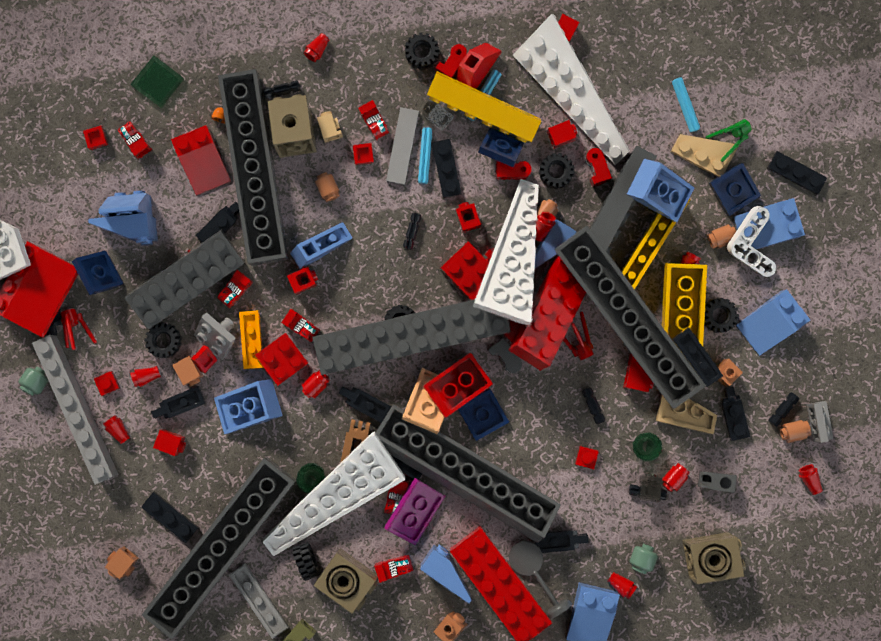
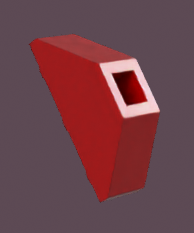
[456,42,502,89]

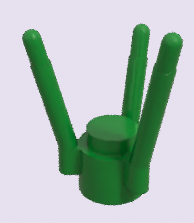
[706,119,752,162]

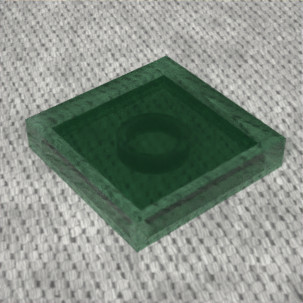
[130,55,184,108]

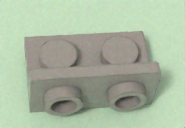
[807,401,833,443]

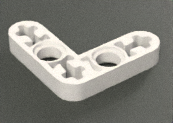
[727,206,776,277]

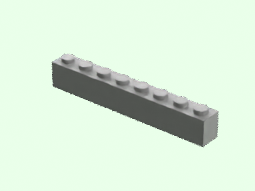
[32,335,118,484]

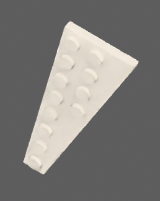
[513,14,630,165]
[473,179,539,326]
[263,432,405,556]

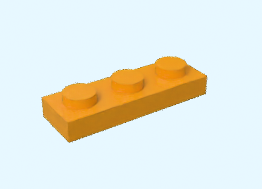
[239,310,263,369]

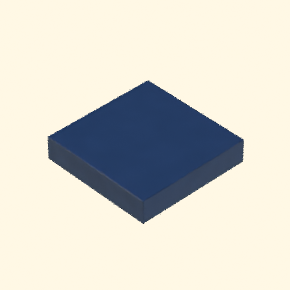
[478,127,524,167]
[709,163,761,216]
[72,250,124,295]
[458,389,509,441]

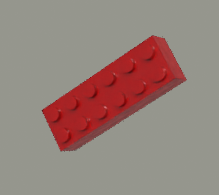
[440,241,521,343]
[508,255,586,371]
[450,526,552,641]

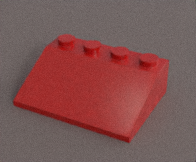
[0,241,78,338]

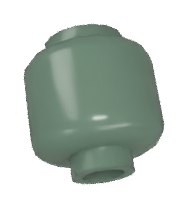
[18,366,48,396]
[629,543,658,574]

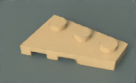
[670,134,738,177]
[656,394,717,434]

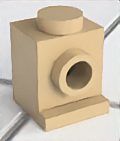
[317,111,343,143]

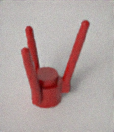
[61,309,97,350]
[563,311,594,361]

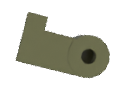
[283,619,316,641]

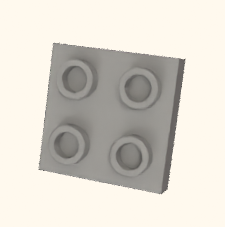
[194,313,236,360]

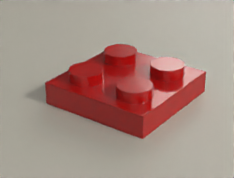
[254,333,308,386]

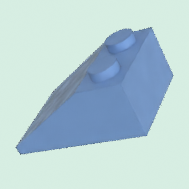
[627,159,694,222]
[98,191,152,217]
[733,198,805,251]
[88,213,158,246]
[736,289,810,356]
[214,379,283,434]
[420,544,472,604]
[566,583,620,641]

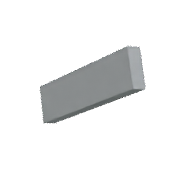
[386,107,419,185]
[229,563,289,639]

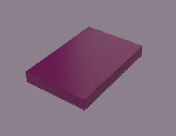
[384,478,446,546]

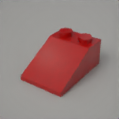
[171,125,231,196]
[423,352,493,418]

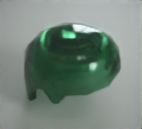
[633,432,663,462]
[296,463,325,493]

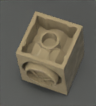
[268,94,317,158]
[682,532,746,584]
[314,548,378,613]

